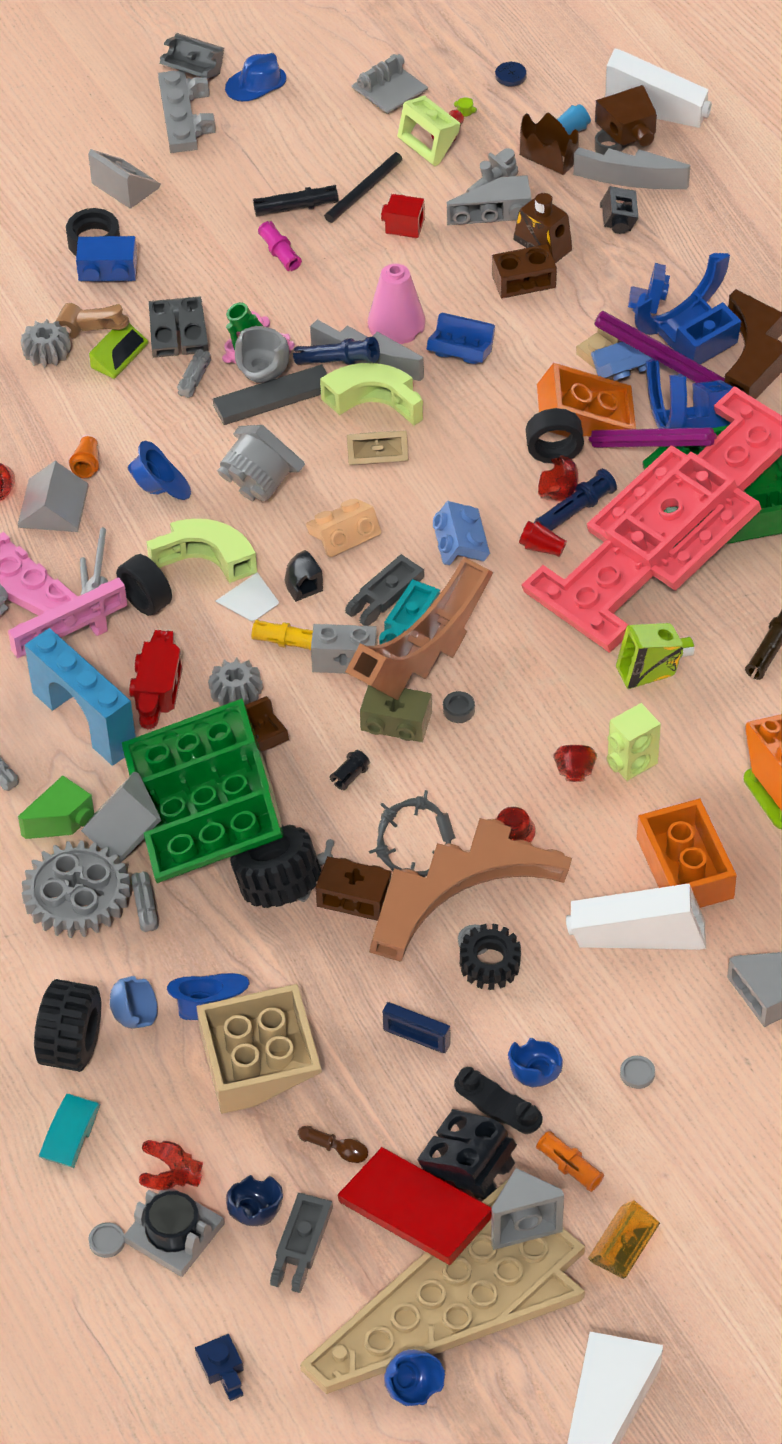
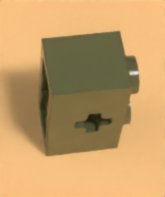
[360,685,432,742]

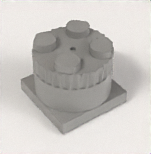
[217,425,305,501]

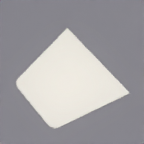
[215,572,279,621]

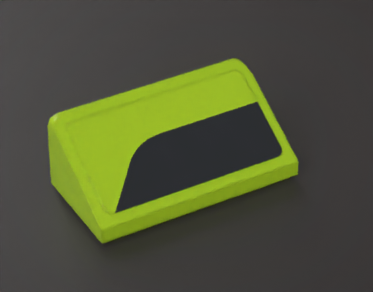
[89,323,149,379]

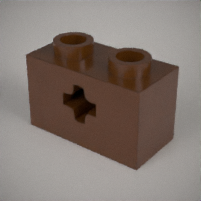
[315,856,391,921]

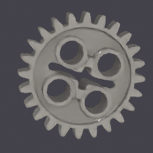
[22,840,130,938]

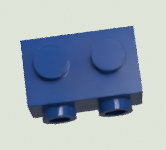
[628,263,670,314]
[426,312,495,364]

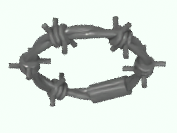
[369,790,456,877]

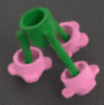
[222,302,295,363]

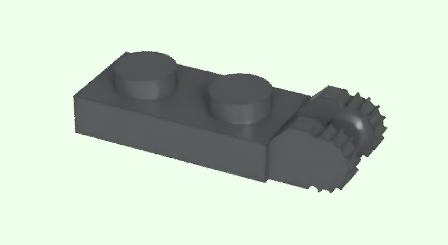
[345,554,424,626]
[270,1192,333,1293]

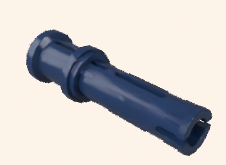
[293,336,380,365]
[534,468,617,531]

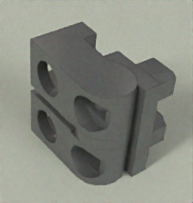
[149,296,208,358]

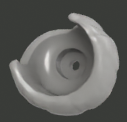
[235,326,289,383]

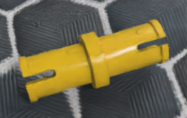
[251,619,313,650]

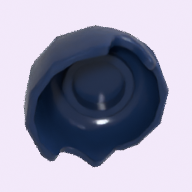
[226,1175,283,1226]

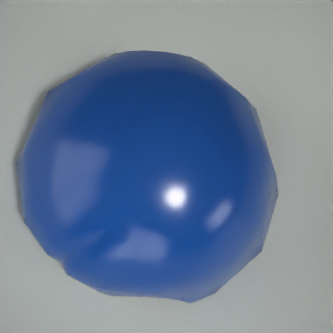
[508,1038,563,1088]
[384,1349,445,1406]

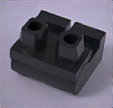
[417,1109,517,1199]

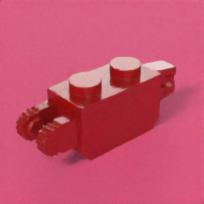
[129,630,183,730]

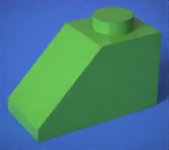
[18,775,94,839]

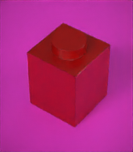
[381,194,425,238]

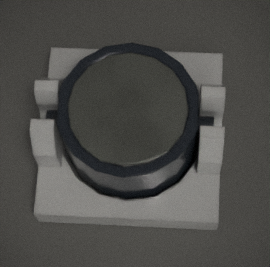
[123,1184,224,1277]

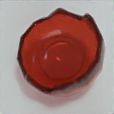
[538,455,579,502]

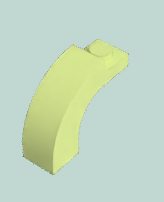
[320,363,423,426]
[146,519,257,583]

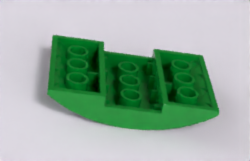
[122,698,283,883]

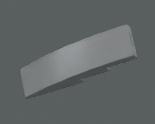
[573,147,690,189]
[310,319,424,381]

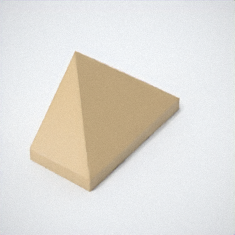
[347,431,408,465]

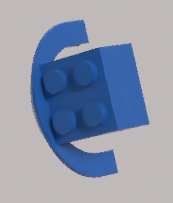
[635,253,742,364]
[646,358,733,428]

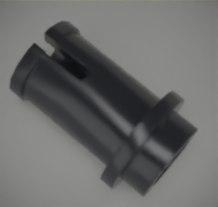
[330,750,370,790]

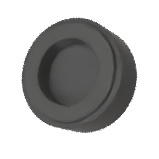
[443,691,475,723]

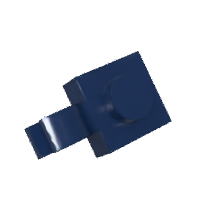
[195,1334,244,1401]

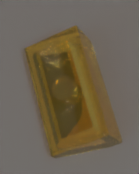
[588,1200,660,1279]

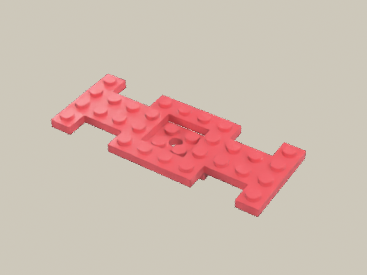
[521,386,782,653]

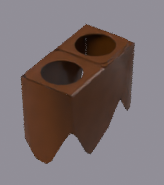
[519,112,579,175]

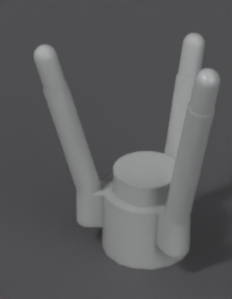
[80,527,108,595]

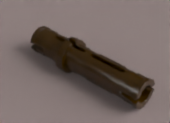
[745,609,782,680]

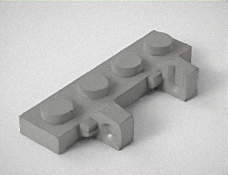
[158,70,215,153]

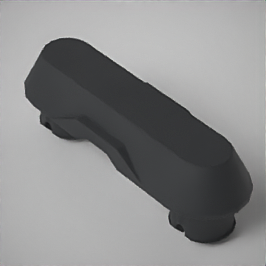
[454,1067,543,1134]

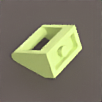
[397,95,460,166]

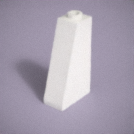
[605,48,712,128]
[566,883,706,950]
[567,1332,663,1444]

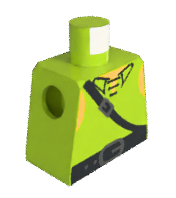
[616,623,695,689]

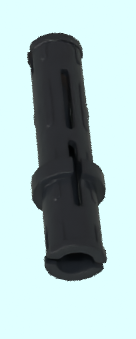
[253,184,339,217]

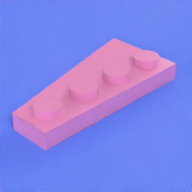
[0,532,77,616]

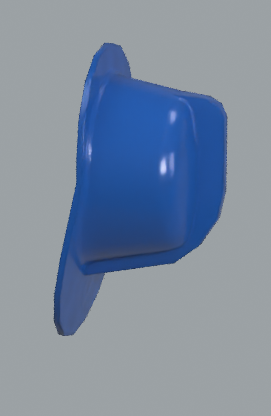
[225,53,286,102]
[128,440,191,500]
[167,973,250,1020]

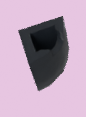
[284,550,323,602]

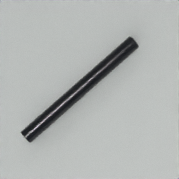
[324,152,402,223]

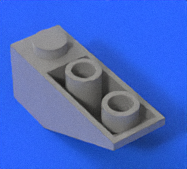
[447,175,531,225]

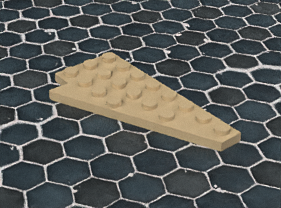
[300,1180,585,1394]

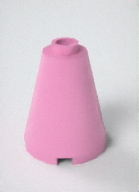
[368,264,425,344]

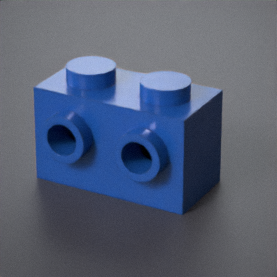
[76,236,137,281]

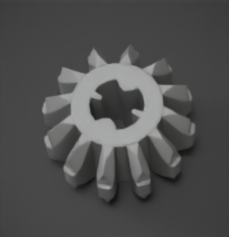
[21,319,71,368]
[208,657,263,706]

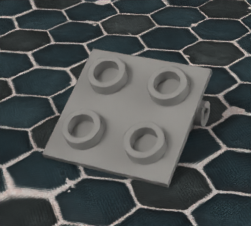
[352,54,428,114]

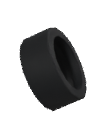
[66,208,120,256]
[525,408,584,464]
[116,554,172,616]

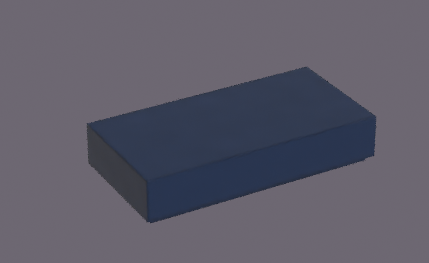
[382,1002,450,1054]

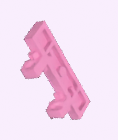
[8,577,127,659]

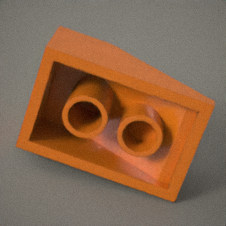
[537,362,636,437]

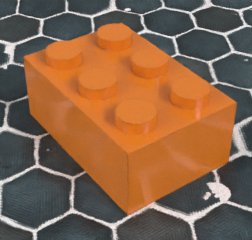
[637,798,737,908]

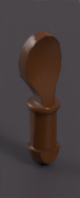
[298,1126,368,1163]

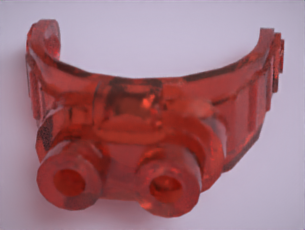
[139,1140,203,1190]

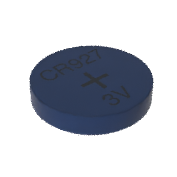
[495,61,526,86]

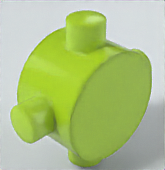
[454,97,477,117]

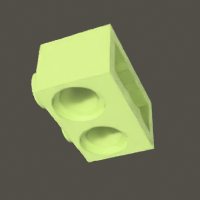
[607,703,661,781]

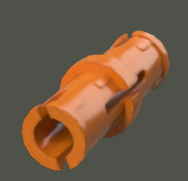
[536,1131,604,1192]

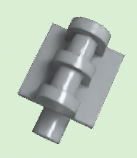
[466,148,518,192]

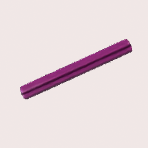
[594,311,725,383]
[589,427,717,448]

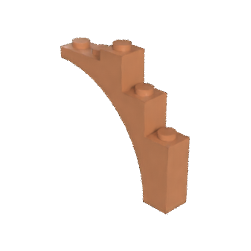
[345,557,493,700]
[369,818,572,962]

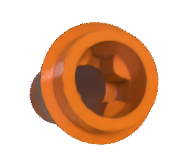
[69,436,99,478]

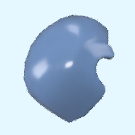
[109,976,157,1029]

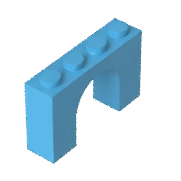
[24,628,136,766]

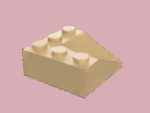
[196,984,322,1114]

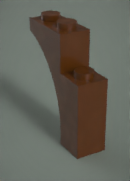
[724,289,782,399]

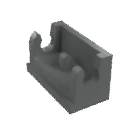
[159,33,224,79]

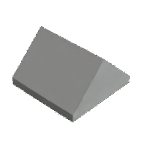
[88,149,161,209]
[18,461,88,532]
[81,772,161,863]
[491,1168,564,1250]

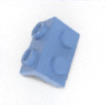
[591,341,653,381]
[433,501,490,565]

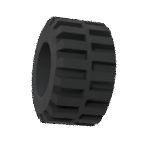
[230,825,321,908]
[34,979,101,1072]

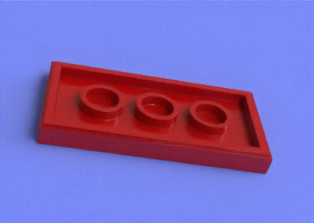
[337,1147,492,1265]

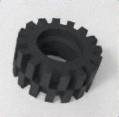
[459,924,521,990]

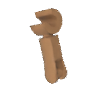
[55,303,130,339]

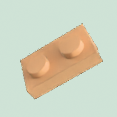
[306,499,381,557]

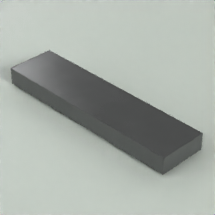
[213,364,327,425]

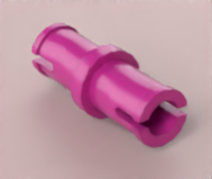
[258,221,302,271]

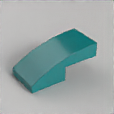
[39,1094,100,1168]

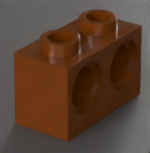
[492,244,557,299]

